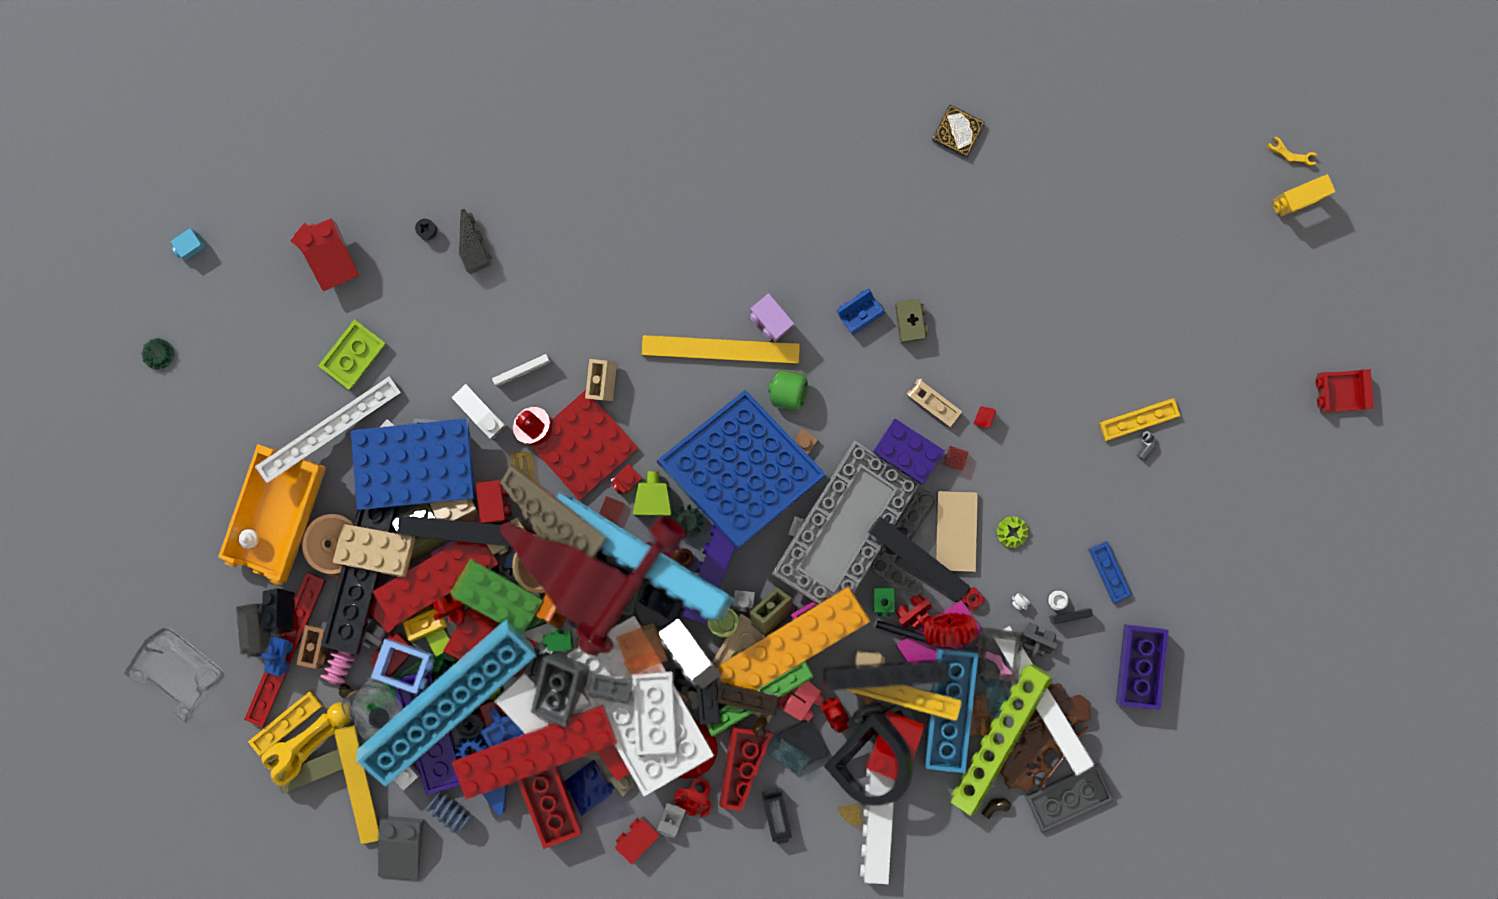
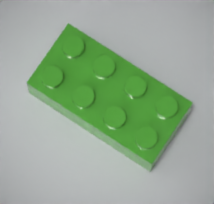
[450,558,543,635]

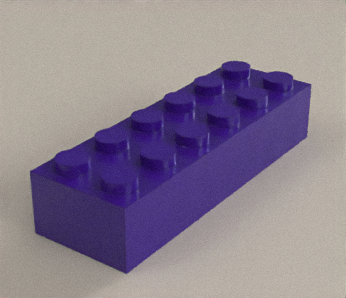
[681,524,735,624]

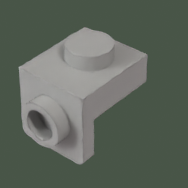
[657,803,686,838]

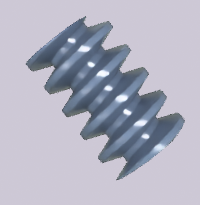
[426,791,472,833]

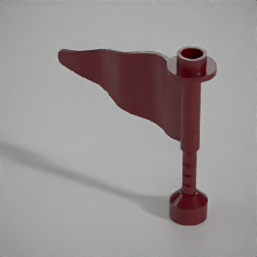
[500,516,686,657]

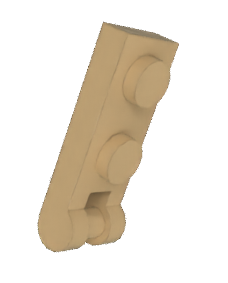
[906,379,962,428]

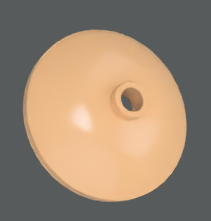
[302,514,353,574]

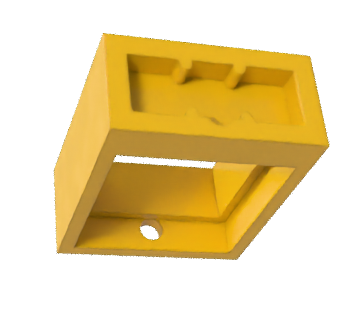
[1273,174,1335,217]

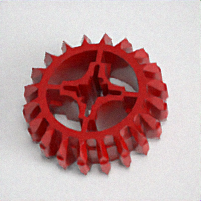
[923,612,978,648]

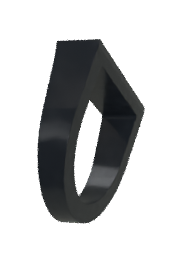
[824,713,913,806]

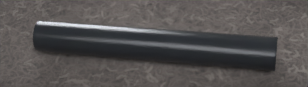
[876,620,931,645]

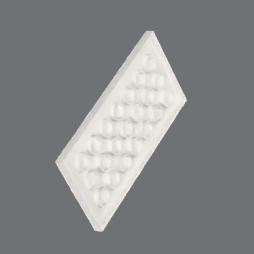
[565,616,714,796]

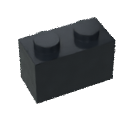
[261,588,295,634]

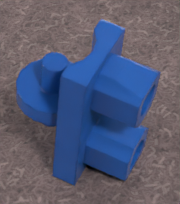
[261,637,293,676]

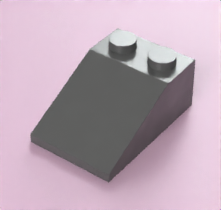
[531,652,590,727]
[378,816,424,880]

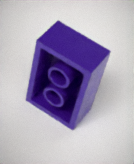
[873,419,945,485]

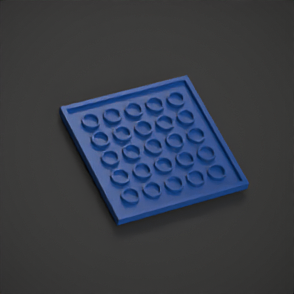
[657,390,826,550]

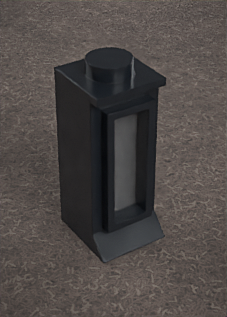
[762,788,792,844]

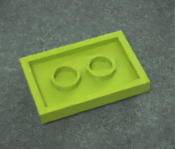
[318,319,386,390]

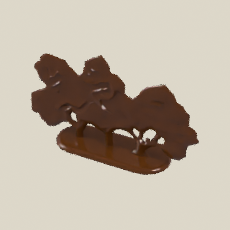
[999,683,1091,791]

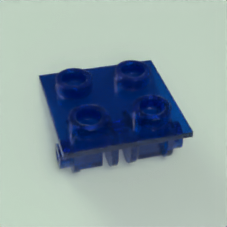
[564,760,614,816]

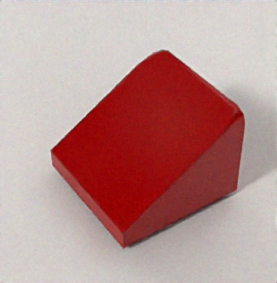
[974,406,997,429]

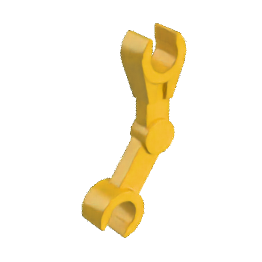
[1267,137,1317,166]

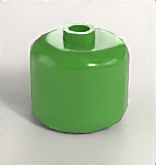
[768,370,808,411]

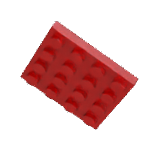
[531,390,639,501]

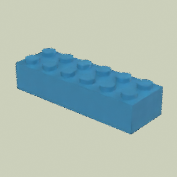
[923,647,978,773]

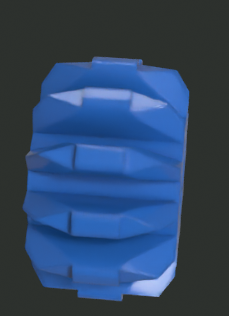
[455,735,489,757]

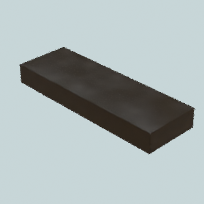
[717,682,780,716]

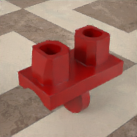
[895,593,932,628]
[433,594,467,625]
[820,697,850,733]

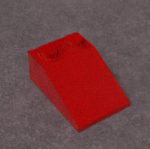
[294,218,360,292]
[865,710,924,780]

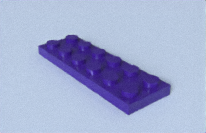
[393,670,460,795]

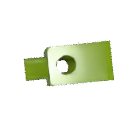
[633,471,672,515]

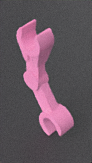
[975,644,1015,684]

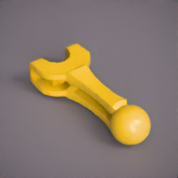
[261,702,353,786]

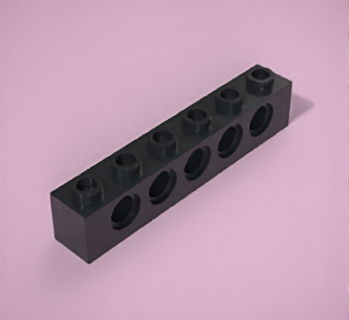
[823,659,948,691]

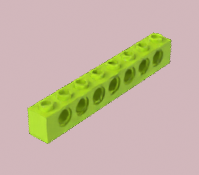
[950,664,1054,816]

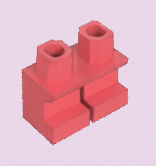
[778,682,825,721]

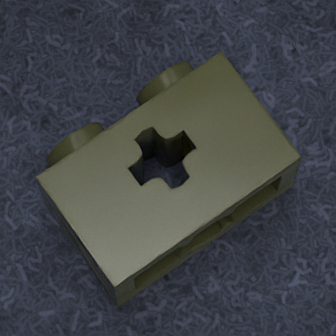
[895,299,928,343]

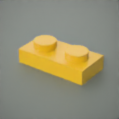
[403,609,448,642]

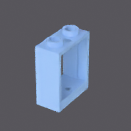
[371,638,435,694]

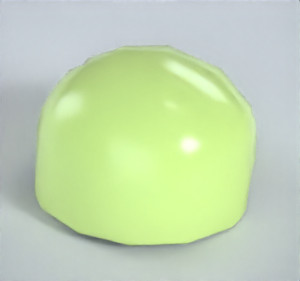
[707,608,739,637]

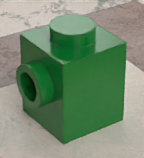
[873,588,894,616]

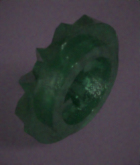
[141,338,174,370]

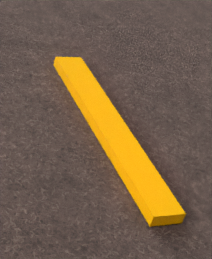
[641,335,800,364]

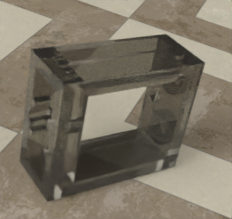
[236,603,270,658]
[976,627,1024,684]

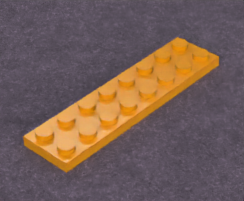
[717,586,870,690]

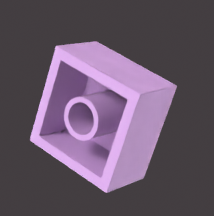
[750,293,794,342]

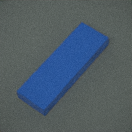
[1088,541,1132,603]

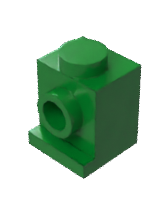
[543,629,573,652]

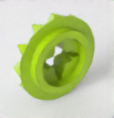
[997,516,1029,548]

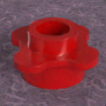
[961,587,985,611]

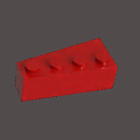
[719,726,773,811]

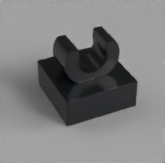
[675,668,695,691]

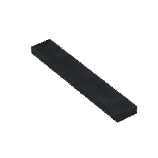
[397,514,512,547]
[868,516,970,602]

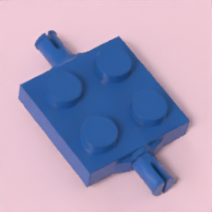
[481,707,525,747]

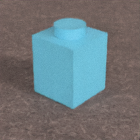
[171,228,207,260]

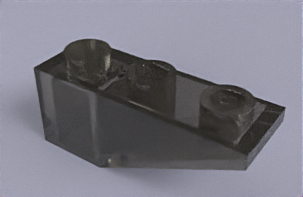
[459,208,492,274]

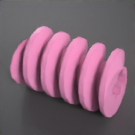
[320,651,356,685]

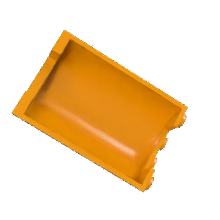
[218,444,326,585]

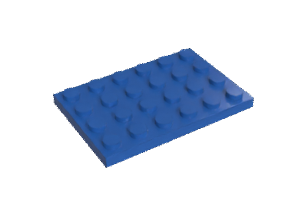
[351,418,475,510]

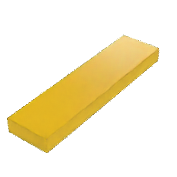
[1099,398,1180,441]
[248,691,323,757]

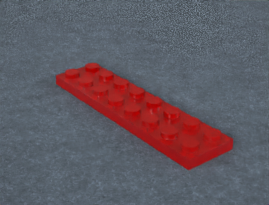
[452,705,617,800]

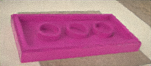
[896,599,984,661]

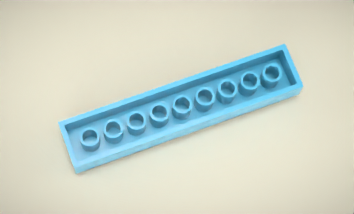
[556,493,735,620]
[356,619,536,786]

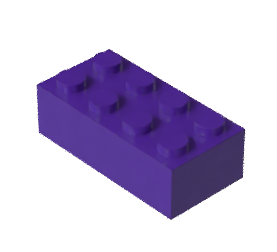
[1116,624,1169,710]

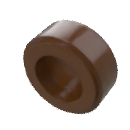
[672,547,693,568]

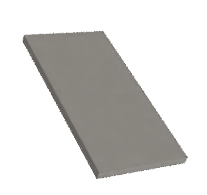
[772,441,920,605]

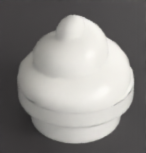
[239,529,259,549]

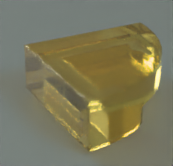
[838,804,861,825]

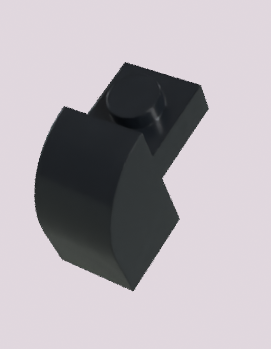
[639,584,683,622]

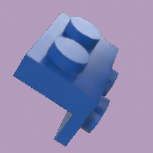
[837,289,885,335]

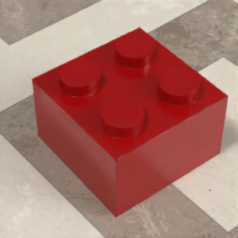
[476,480,512,523]

